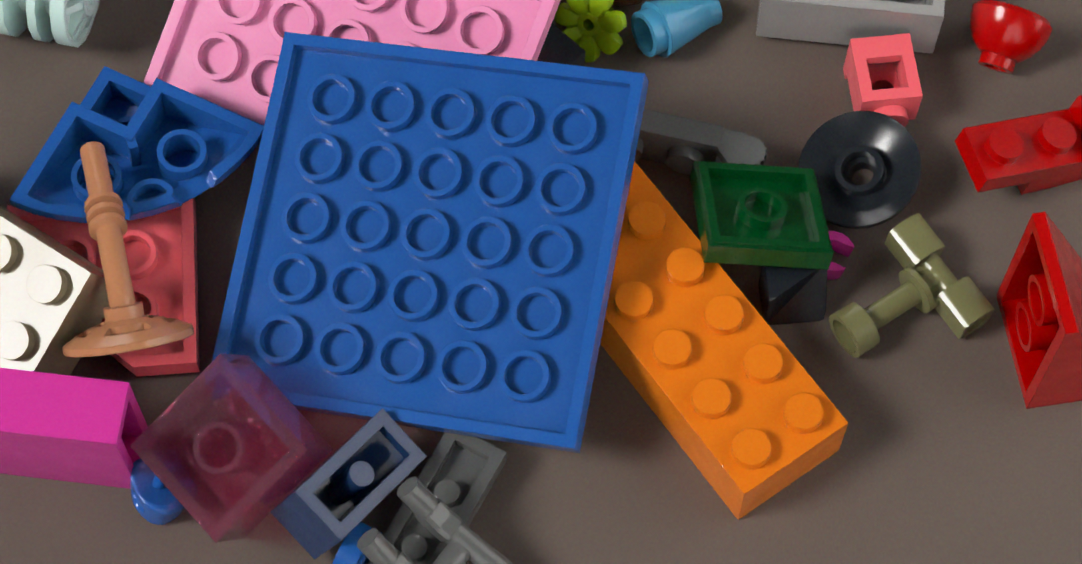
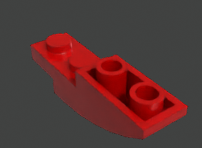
[955,95,1082,195]

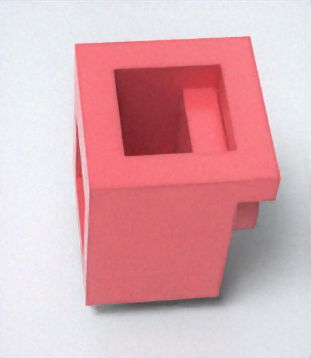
[843,33,923,127]

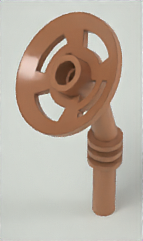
[62,141,194,357]

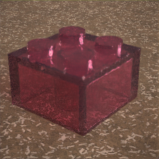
[130,353,333,543]

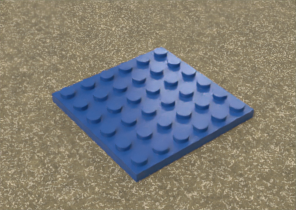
[205,32,649,453]

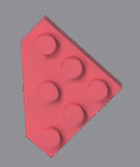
[7,198,200,377]

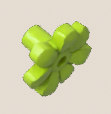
[554,0,627,63]

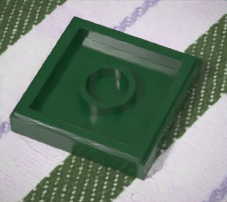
[690,161,833,270]

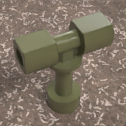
[829,213,995,358]

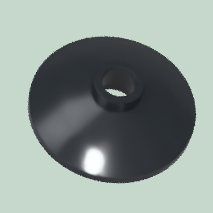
[798,111,922,229]

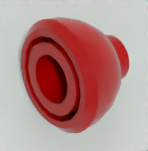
[970,0,1053,74]

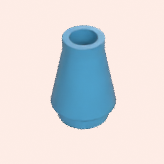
[631,0,723,58]

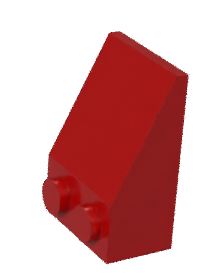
[996,212,1082,409]

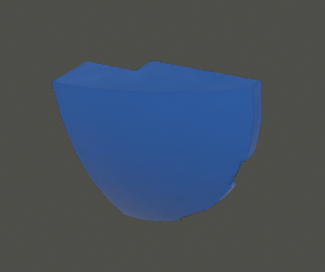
[9,66,264,223]

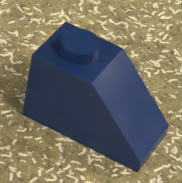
[270,408,427,560]

